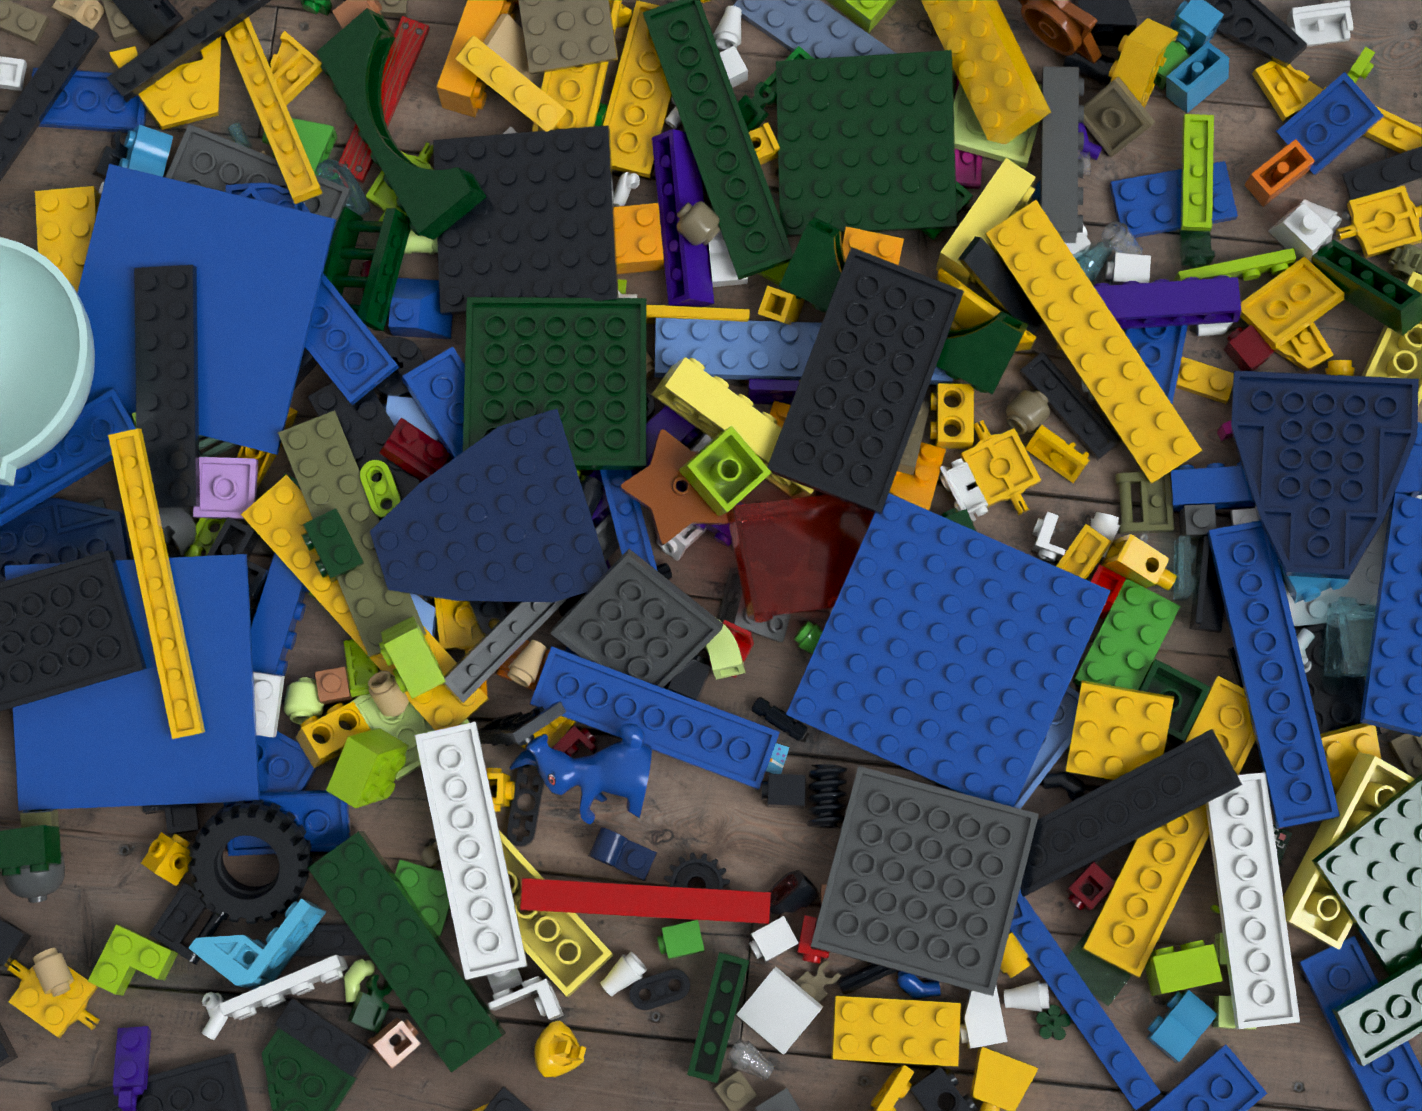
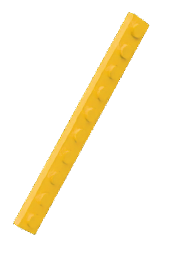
[108,429,205,739]

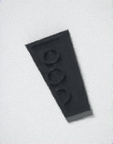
[1188,0,1307,68]

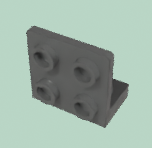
[717,567,798,642]

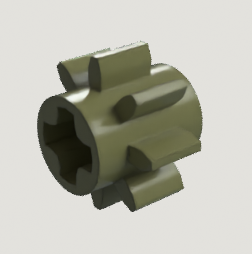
[1388,244,1422,280]

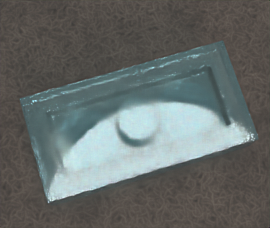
[1174,536,1196,601]

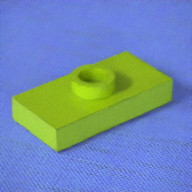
[343,639,379,697]

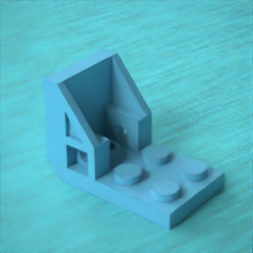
[189,899,326,990]

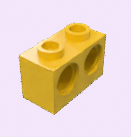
[930,383,974,449]
[296,701,371,768]

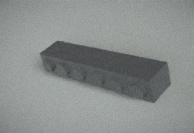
[1040,67,1084,243]

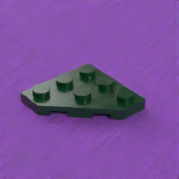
[262,1028,358,1111]

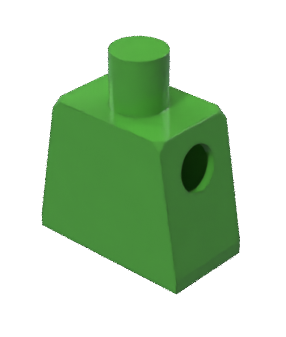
[262,118,338,177]

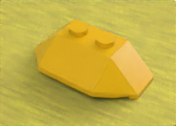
[936,268,1037,351]

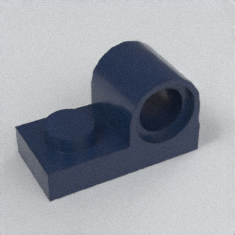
[588,827,657,881]

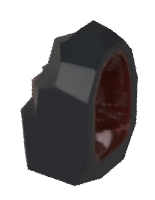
[769,870,820,915]

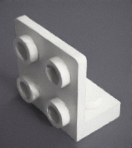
[488,976,564,1020]

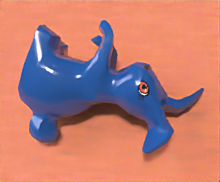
[510,723,652,824]

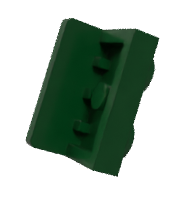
[301,508,364,582]

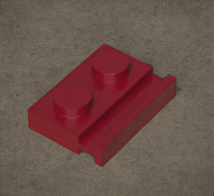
[379,417,449,481]

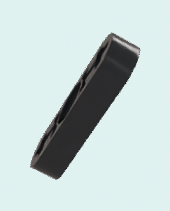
[507,764,545,847]

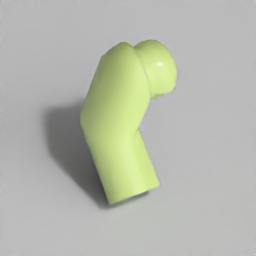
[344,959,375,1003]

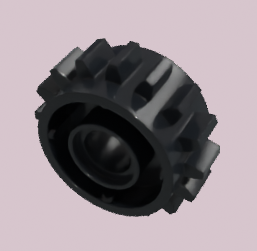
[664,852,730,920]

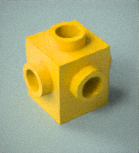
[486,768,515,812]
[141,832,192,886]

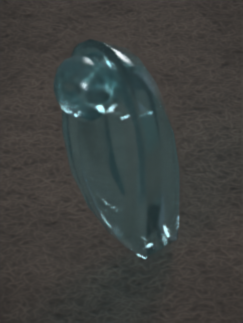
[317,159,371,215]

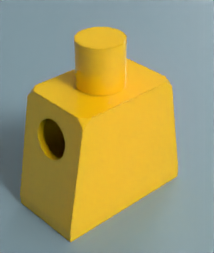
[1101,534,1177,591]
[970,1047,1038,1111]

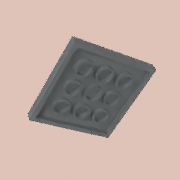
[550,549,723,688]

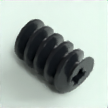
[807,764,847,829]

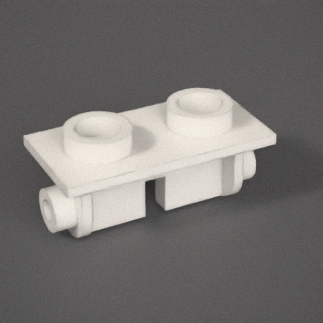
[940,458,988,521]

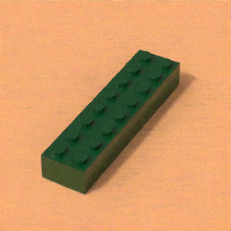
[308,831,506,1073]

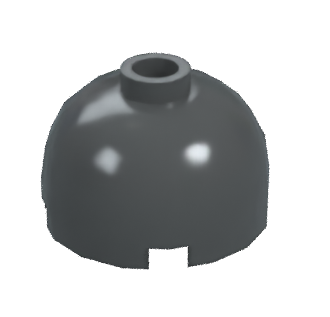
[158,507,197,558]
[3,852,65,903]

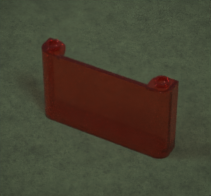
[726,495,875,623]

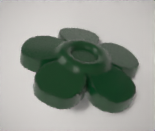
[1035,1005,1071,1040]

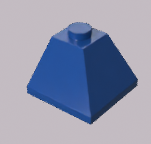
[388,278,453,339]

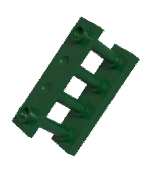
[323,206,411,331]

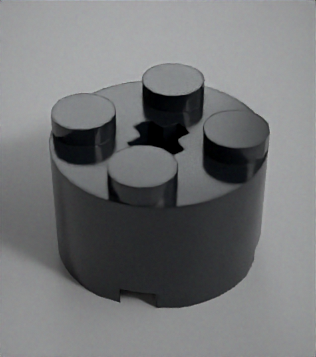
[373,337,425,401]

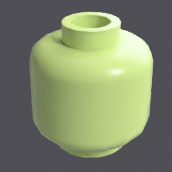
[284,677,324,724]

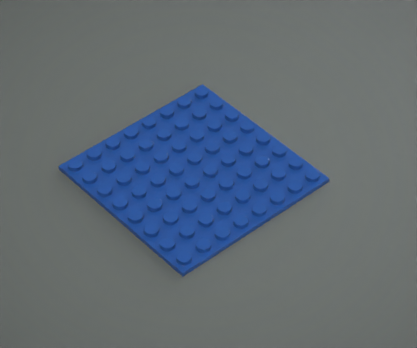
[77,164,336,455]
[786,493,1111,807]
[5,554,260,811]

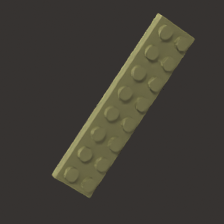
[278,410,426,658]

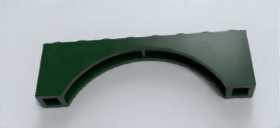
[316,8,486,240]
[779,217,1028,395]

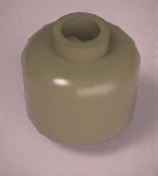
[676,201,721,246]
[1006,390,1050,434]

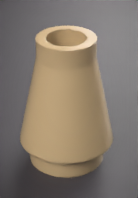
[507,640,547,687]

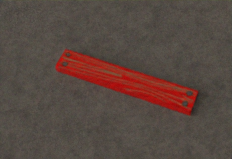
[335,16,430,184]

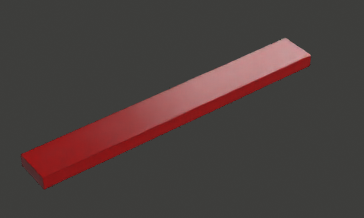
[520,878,771,924]

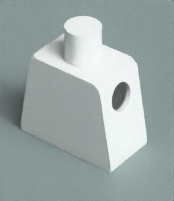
[1268,203,1333,264]

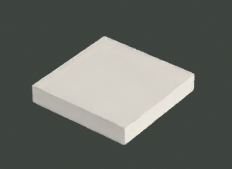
[736,967,823,1055]

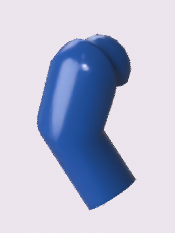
[897,971,941,999]

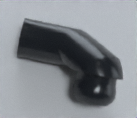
[1042,771,1086,801]

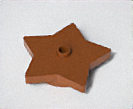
[1018,0,1102,64]
[619,429,731,546]

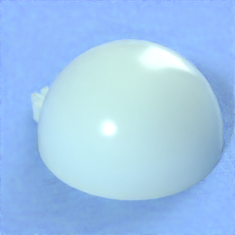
[0,237,95,486]

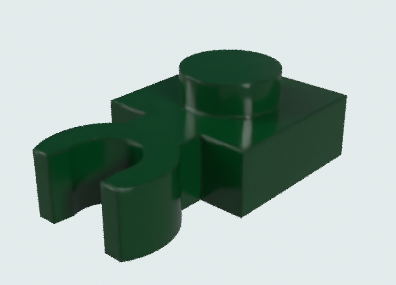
[738,82,777,132]
[347,974,392,1034]

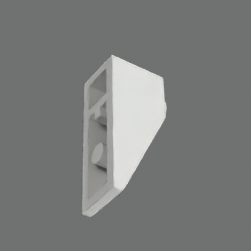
[959,986,1007,1049]

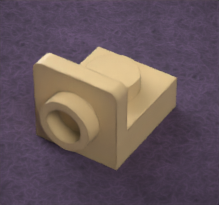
[52,0,105,30]

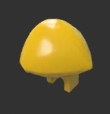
[534,1020,586,1077]

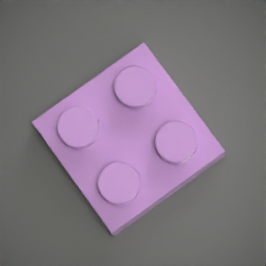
[193,457,258,520]

